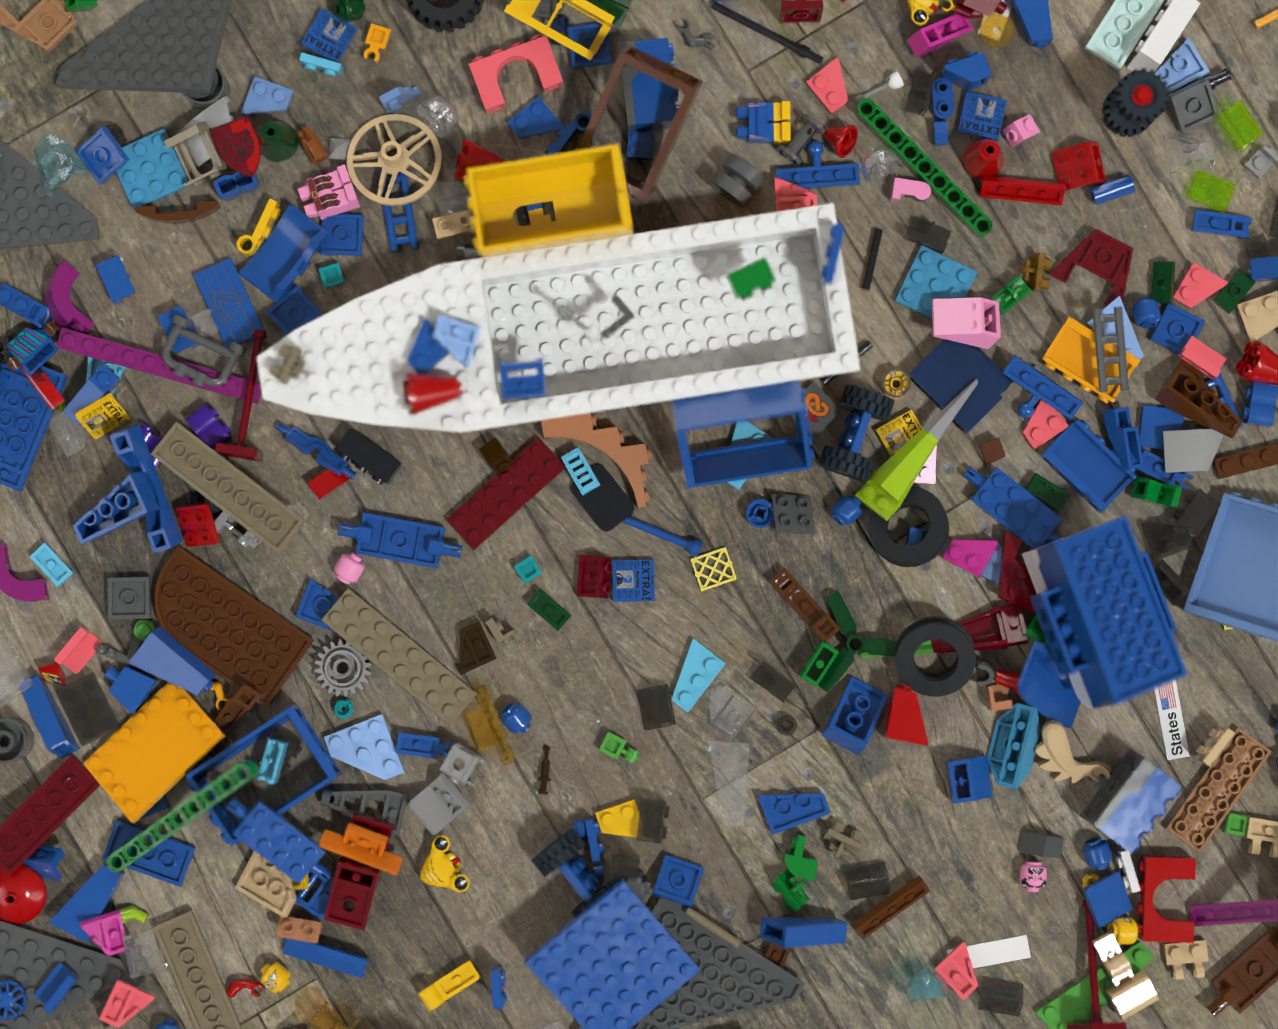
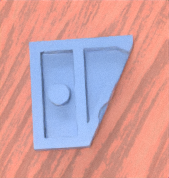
[432,315,480,368]

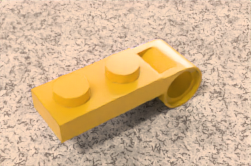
[237,199,281,256]
[417,960,481,1012]

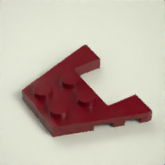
[1049,229,1133,306]
[998,532,1037,615]

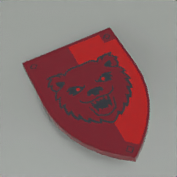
[210,115,261,178]

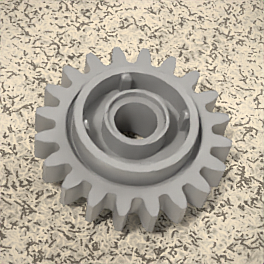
[314,639,373,697]

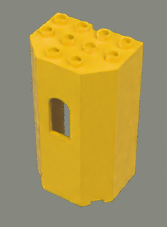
[464,144,634,258]

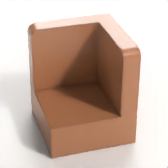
[985,684,1013,711]

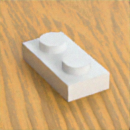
[1116,849,1141,893]

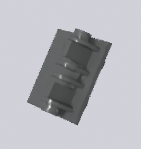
[770,494,815,535]

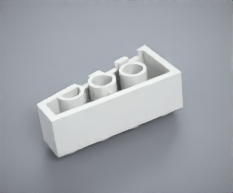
[1127,0,1200,72]

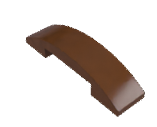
[134,201,221,224]
[769,567,841,643]
[206,682,261,758]

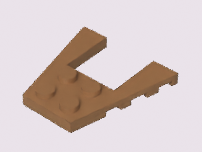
[0,0,79,52]

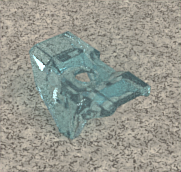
[34,134,88,197]

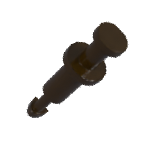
[537,745,551,795]

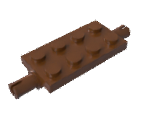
[1206,926,1278,1018]

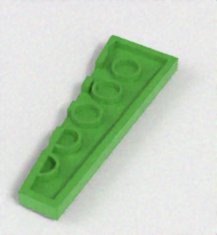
[1035,941,1155,1029]

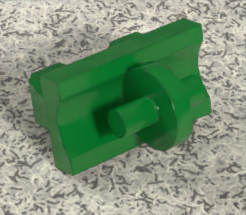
[990,275,1032,315]
[771,869,810,911]

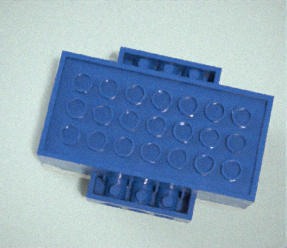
[1022,516,1188,709]

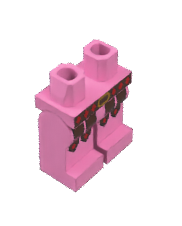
[298,164,360,220]

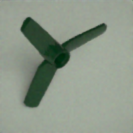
[818,592,897,692]

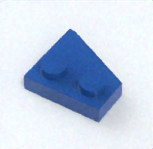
[507,97,563,140]

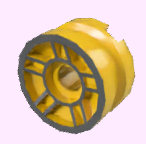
[881,369,911,399]

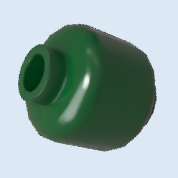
[334,0,365,22]

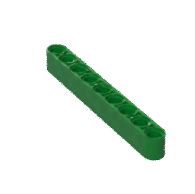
[856,99,993,238]
[107,760,258,872]

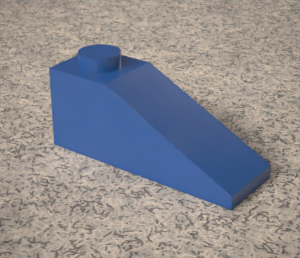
[63,364,121,426]

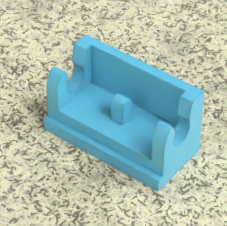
[257,737,289,784]

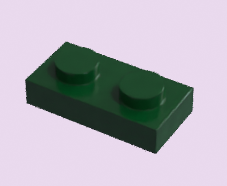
[527,589,572,631]

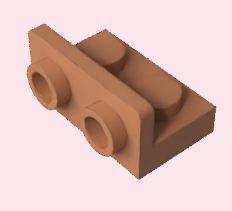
[276,916,323,944]

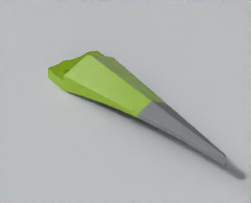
[855,379,978,521]

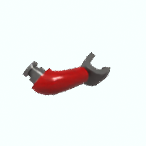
[975,659,1029,706]

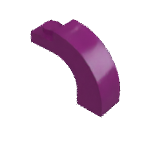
[45,260,95,334]
[0,544,50,602]

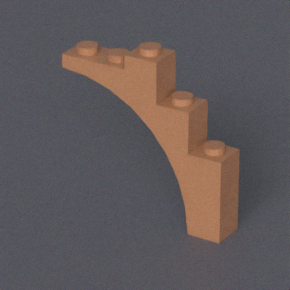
[541,413,652,508]

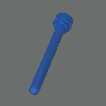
[623,516,703,557]

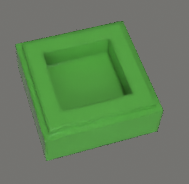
[1223,812,1249,837]

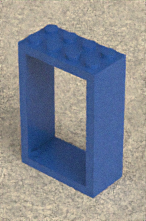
[672,380,815,488]
[186,705,342,846]

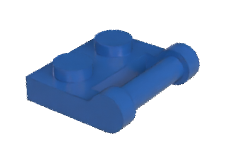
[500,358,546,399]
[295,873,334,920]
[491,965,507,1009]

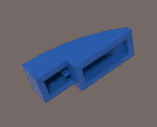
[1103,407,1144,470]

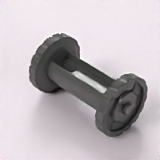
[777,114,825,165]

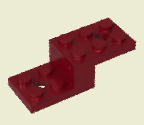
[324,813,394,931]

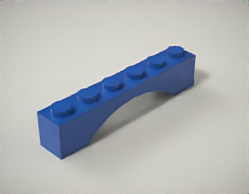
[110,424,183,553]

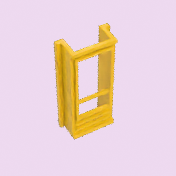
[504,0,615,61]

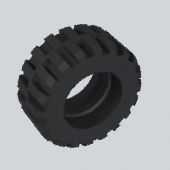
[407,0,484,33]

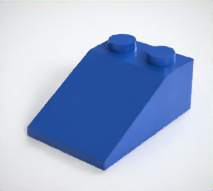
[821,676,888,755]

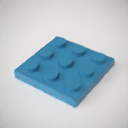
[117,128,191,211]
[894,245,977,320]

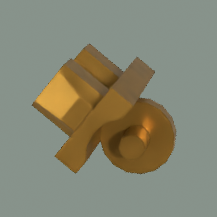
[1018,252,1053,292]

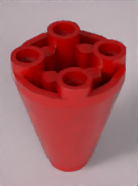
[454,139,508,181]
[1235,341,1278,385]

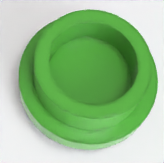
[134,620,155,641]

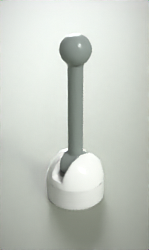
[856,71,904,103]
[557,305,603,344]

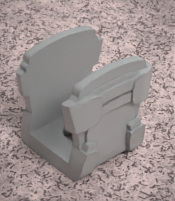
[440,743,487,786]

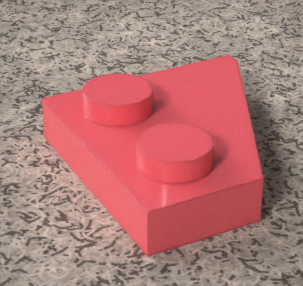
[806,58,848,115]
[1173,262,1228,309]

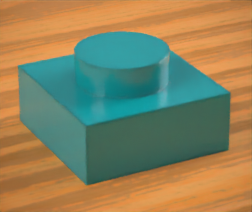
[319,263,345,289]
[514,556,543,584]

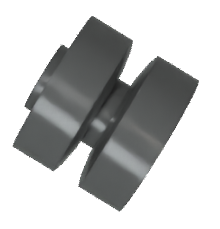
[184,65,230,110]
[709,153,765,208]
[0,718,34,763]

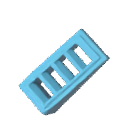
[561,448,600,496]

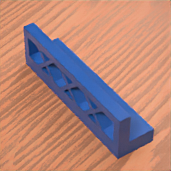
[282,938,369,978]

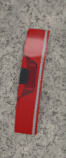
[20,366,65,410]

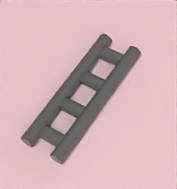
[1092,306,1129,393]

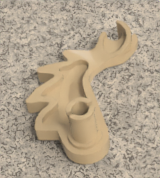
[1035,718,1112,783]

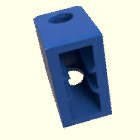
[104,666,159,714]

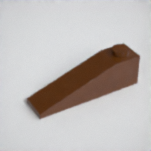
[1155,360,1242,438]

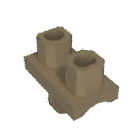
[270,345,308,385]
[823,821,863,859]

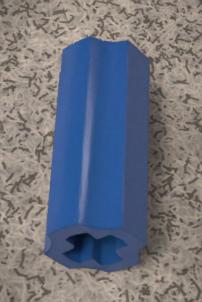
[1090,175,1135,205]

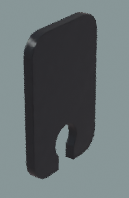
[571,465,635,532]

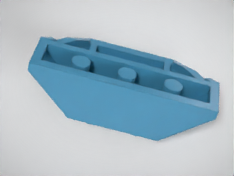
[987,703,1041,790]

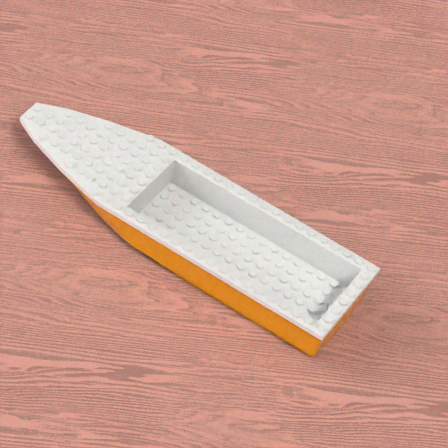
[257,203,860,433]

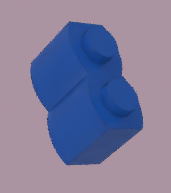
[213,172,261,201]
[1242,382,1278,427]

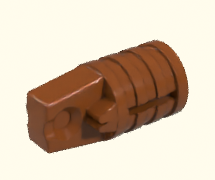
[297,126,329,165]

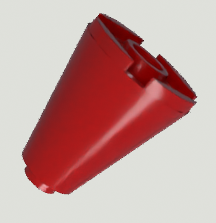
[963,139,1004,180]
[403,373,463,416]

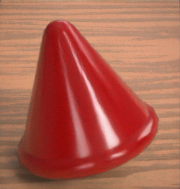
[823,125,858,158]

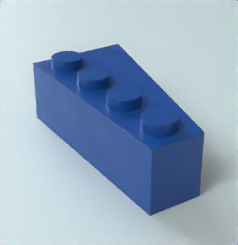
[73,471,159,545]

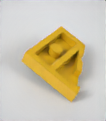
[595,799,647,839]

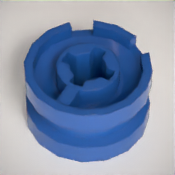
[745,499,774,528]

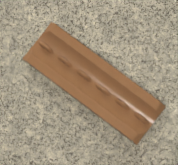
[1165,727,1272,853]

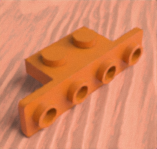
[318,823,403,875]

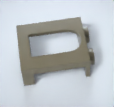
[164,123,227,188]

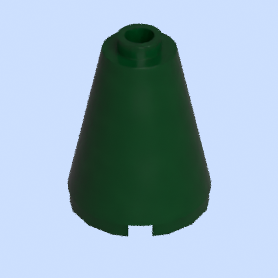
[258,121,299,162]

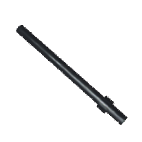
[711,1,824,65]

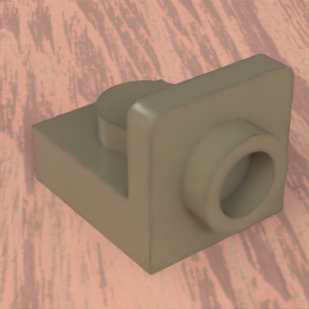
[485,618,516,645]

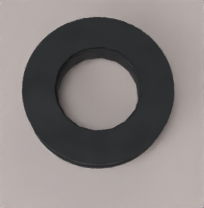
[868,486,949,567]
[895,616,976,697]

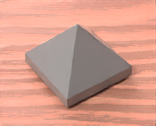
[328,138,351,160]

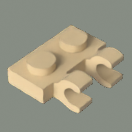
[1195,727,1235,767]
[1245,817,1278,858]
[1163,940,1208,980]

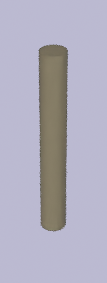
[685,907,742,949]

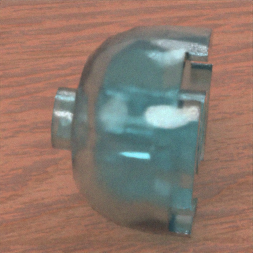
[906,969,949,1003]

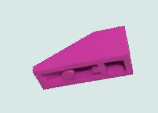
[907,14,974,58]

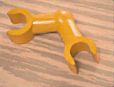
[210,682,228,710]

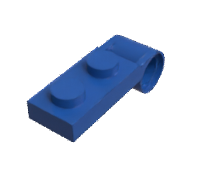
[545,112,592,156]
[0,283,53,329]

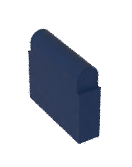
[908,339,1013,434]

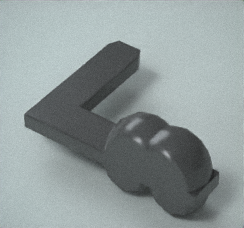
[601,295,635,339]
[95,637,141,666]

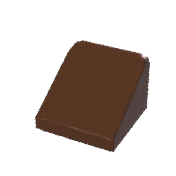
[978,437,1006,465]

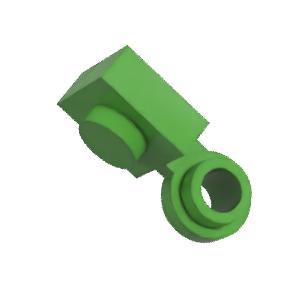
[599,732,640,764]

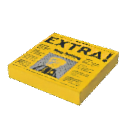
[75,393,131,440]
[875,409,922,457]

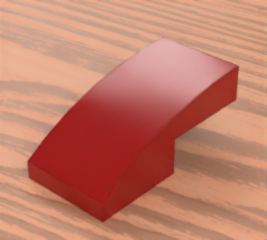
[307,469,350,500]

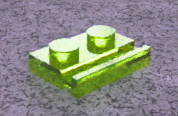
[1215,100,1264,151]
[1186,170,1236,213]

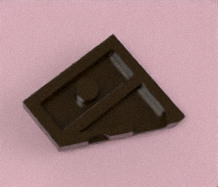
[459,621,497,675]

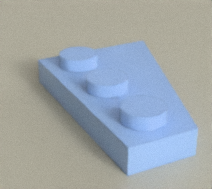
[1154,37,1210,94]
[1087,295,1144,359]

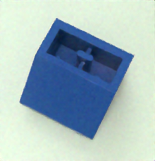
[940,52,992,91]
[945,755,993,804]

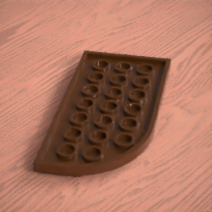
[154,546,315,709]

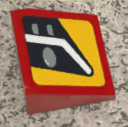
[38,663,66,686]

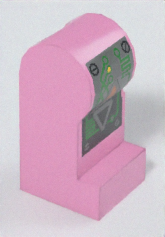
[890,178,931,202]

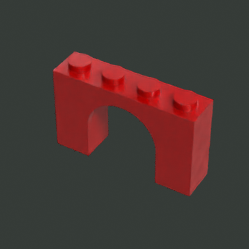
[1137,855,1196,943]

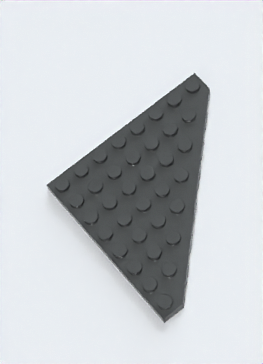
[56,0,232,93]
[0,139,100,249]
[578,897,806,1029]
[0,920,131,1029]

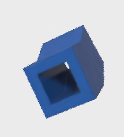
[933,120,948,146]

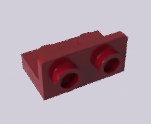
[577,555,612,599]

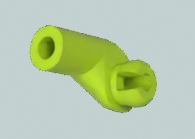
[119,906,149,923]

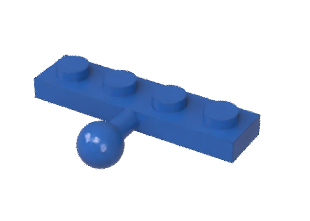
[776,140,860,189]
[1003,355,1083,420]

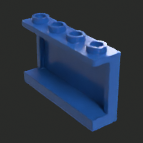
[1040,419,1137,513]

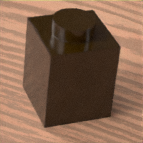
[479,437,514,475]

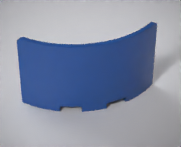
[239,204,329,303]
[1017,641,1081,728]

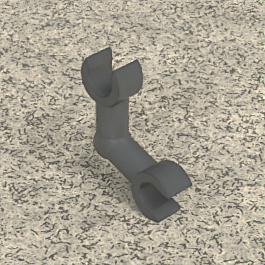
[677,19,715,49]

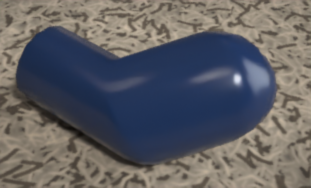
[550,15,570,45]

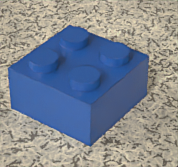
[627,131,654,161]

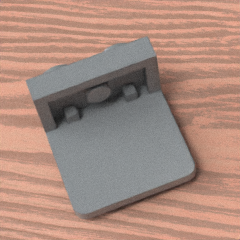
[408,773,471,835]

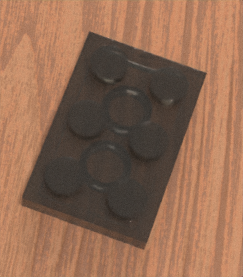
[55,672,120,747]

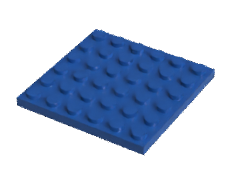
[524,879,700,1029]

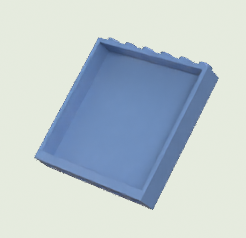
[1183,492,1278,642]

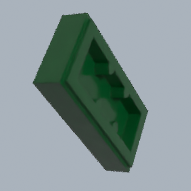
[1151,261,1175,304]
[1213,269,1256,314]
[1025,473,1071,513]

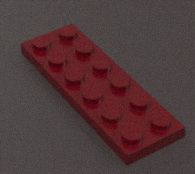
[446,437,566,550]
[0,755,101,876]

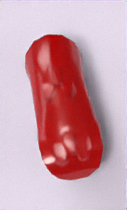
[226,978,265,998]

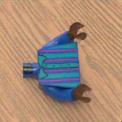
[6,320,60,376]

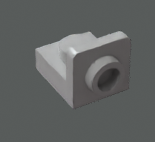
[1243,145,1278,180]

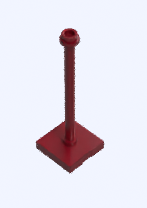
[779,0,823,23]
[215,329,267,462]
[1067,900,1127,1029]

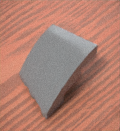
[177,96,234,167]
[1163,429,1224,473]

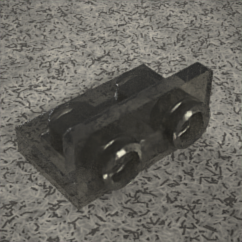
[636,798,670,844]

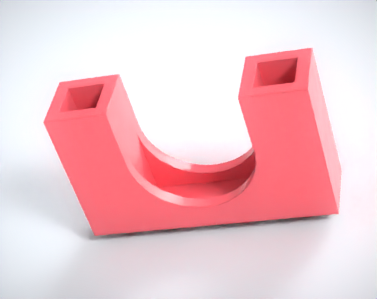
[469,35,564,114]

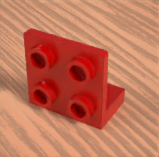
[1052,141,1106,191]

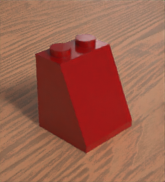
[882,684,928,746]

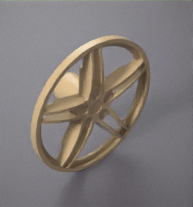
[347,114,442,206]

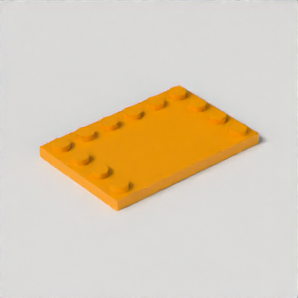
[83,682,226,824]

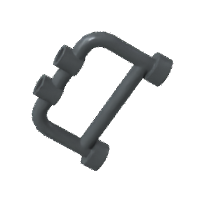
[162,314,247,388]

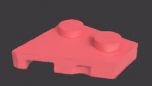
[774,177,817,212]
[1022,400,1069,450]
[934,941,978,1000]
[100,980,156,1028]

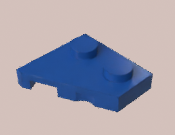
[407,319,450,374]

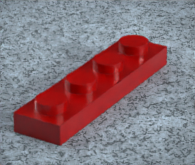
[980,176,1066,206]

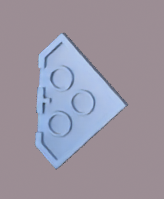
[324,714,405,780]

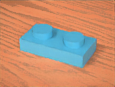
[299,53,344,77]
[30,543,74,587]

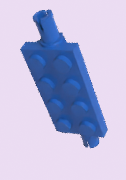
[963,466,1062,549]
[337,512,463,569]
[225,797,332,884]

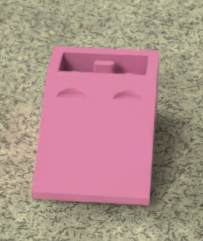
[932,297,1001,349]

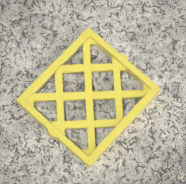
[690,547,737,592]

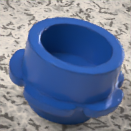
[572,818,587,838]

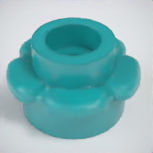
[333,699,354,719]

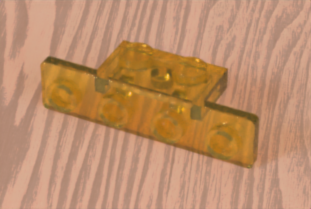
[463,684,514,766]

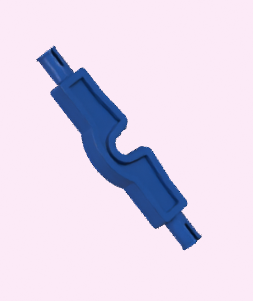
[276,422,357,480]

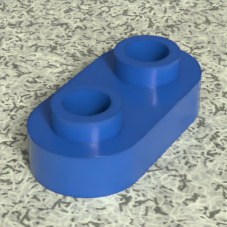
[931,78,954,120]

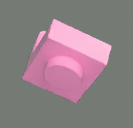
[1002,114,1040,148]

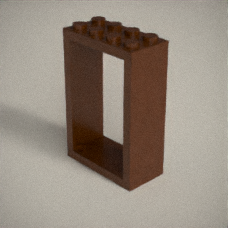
[577,45,703,201]

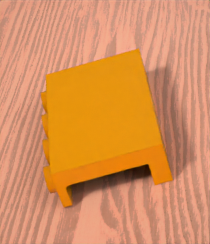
[1042,316,1141,403]

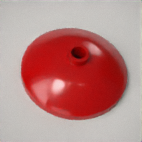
[0,864,47,923]

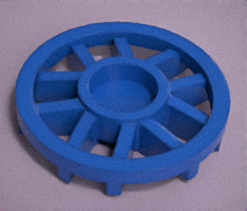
[0,980,27,1020]

